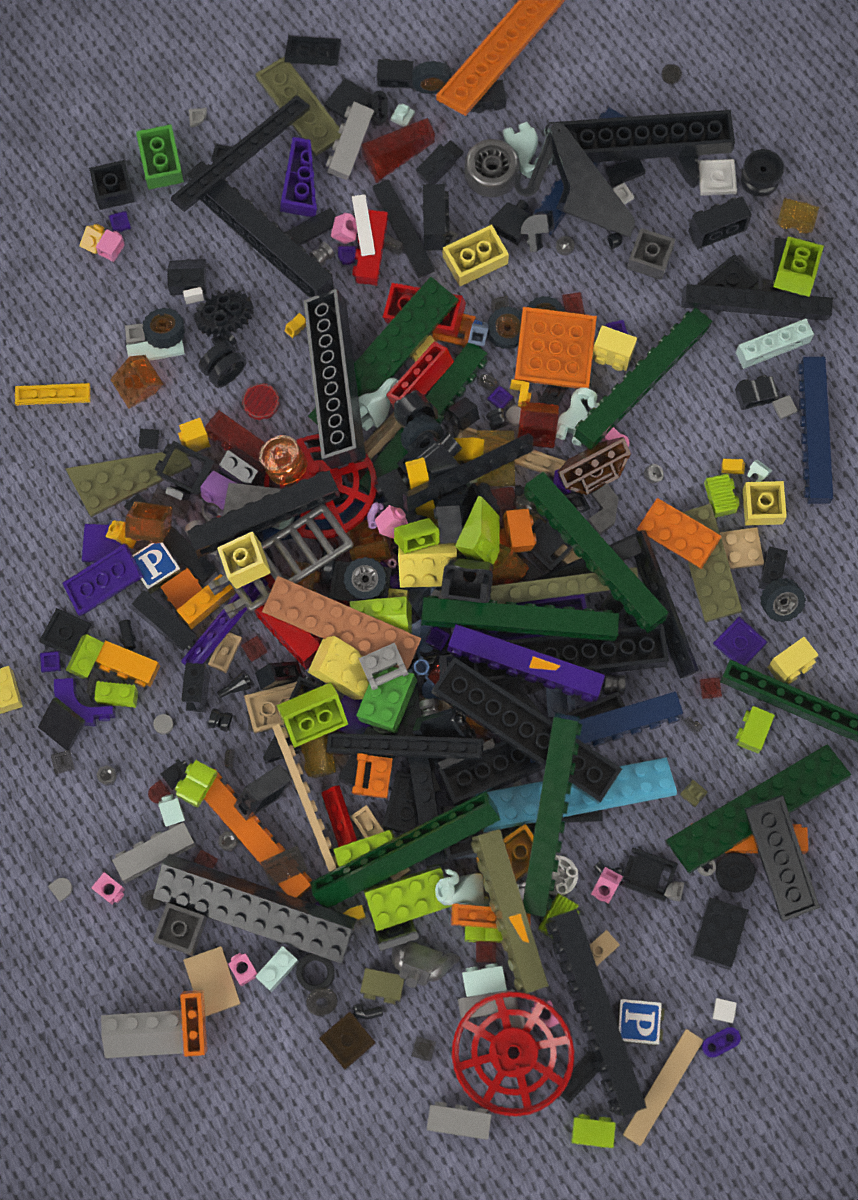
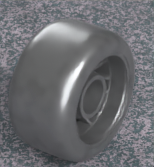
[465,139,519,197]

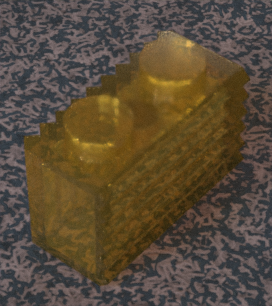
[776,198,819,234]
[301,734,336,778]

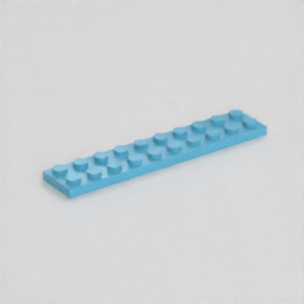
[477,757,677,832]

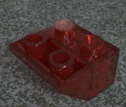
[518,401,559,448]

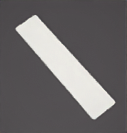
[352,195,375,256]

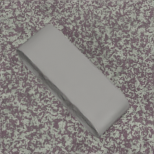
[458,989,519,1019]

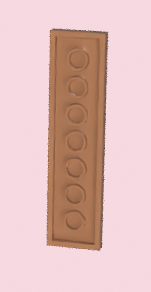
[262,576,422,671]

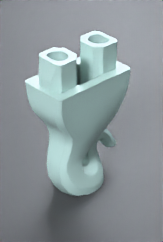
[503,122,550,178]
[359,378,398,431]
[555,387,600,446]
[435,869,490,907]

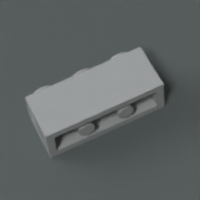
[427,1102,492,1140]

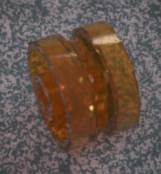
[259,435,307,485]

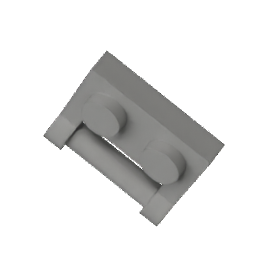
[359,642,409,690]

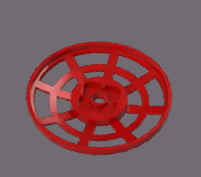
[264,434,377,539]
[452,991,575,1116]

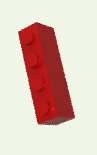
[352,210,388,286]
[386,342,454,409]

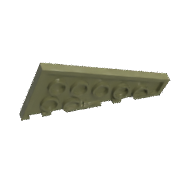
[65,450,192,517]

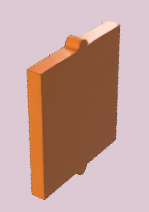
[160,568,202,610]

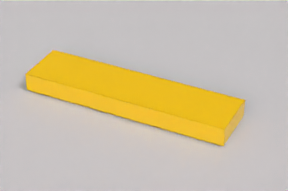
[15,383,90,405]
[405,457,436,520]

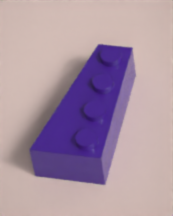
[280,137,317,217]

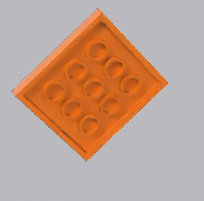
[514,307,597,389]

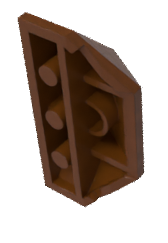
[557,437,631,495]

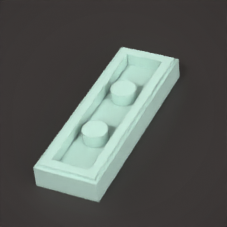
[126,339,185,364]

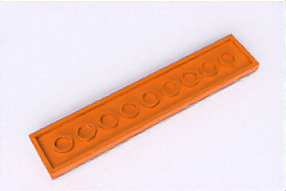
[436,0,565,116]

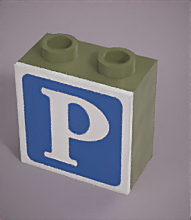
[132,538,181,594]
[617,999,664,1046]

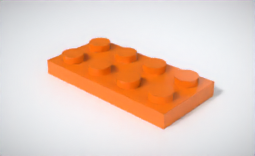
[637,498,722,569]

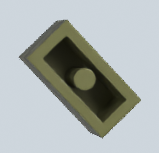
[360,968,405,1004]

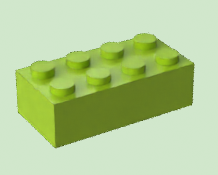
[363,866,452,931]

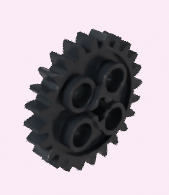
[194,289,254,338]

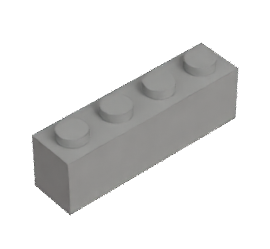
[326,102,374,180]
[112,822,196,884]

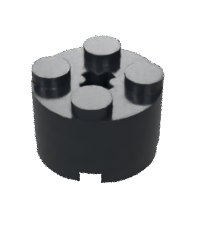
[394,390,438,429]

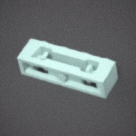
[736,319,814,369]

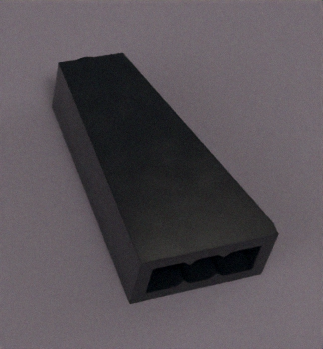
[129,590,196,651]

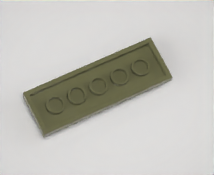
[255,57,341,156]
[682,504,743,622]

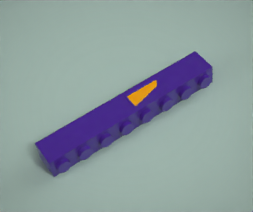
[447,624,605,702]

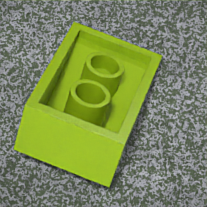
[455,496,500,565]

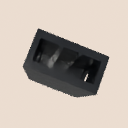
[489,200,530,246]

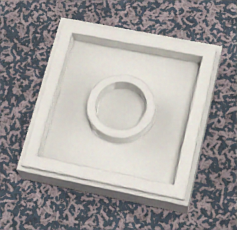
[698,159,737,196]

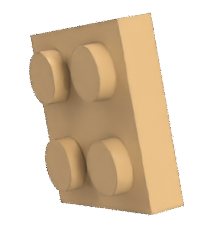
[720,527,764,569]

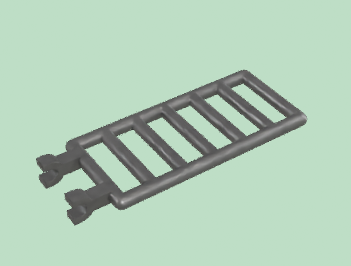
[208,504,353,619]

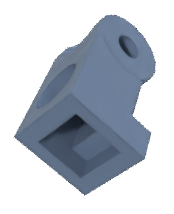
[468,319,488,346]

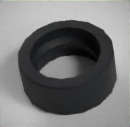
[296,953,335,993]

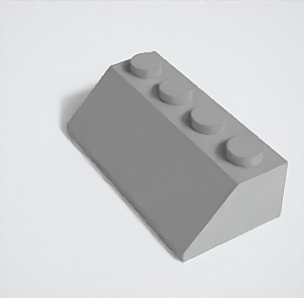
[101,1010,184,1058]

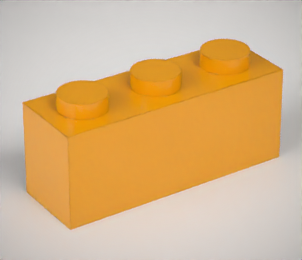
[176,574,235,630]
[96,640,160,688]

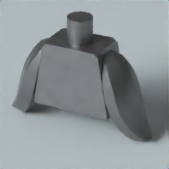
[392,941,461,988]

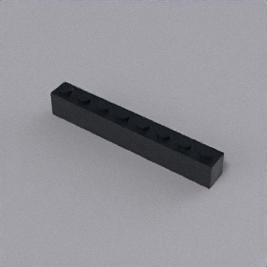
[681,284,833,321]
[187,470,340,558]

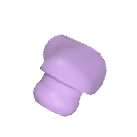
[367,502,384,529]
[381,553,399,568]

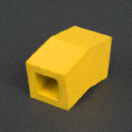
[284,313,306,338]
[721,458,745,474]
[342,905,366,921]

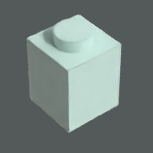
[158,794,185,826]

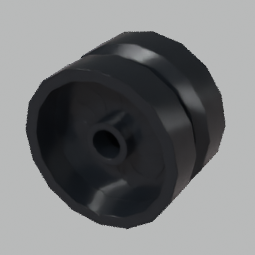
[741,149,784,197]
[198,340,247,388]

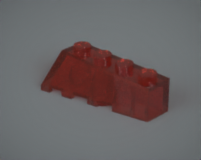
[361,118,435,184]

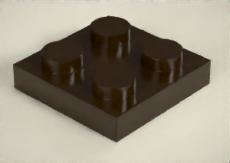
[319,1012,376,1070]

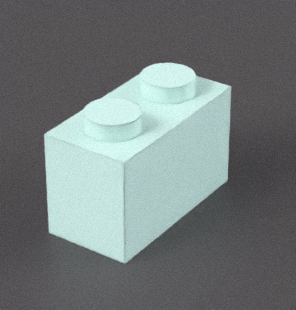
[255,946,299,992]
[462,963,506,997]

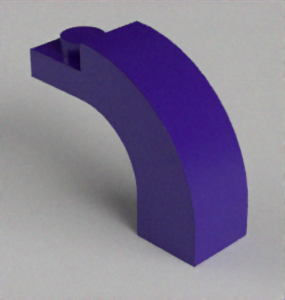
[54,678,115,726]

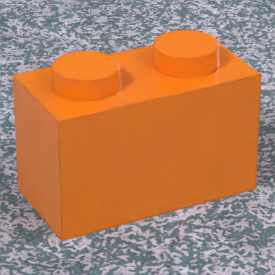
[502,509,537,553]

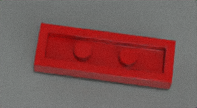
[321,785,357,847]

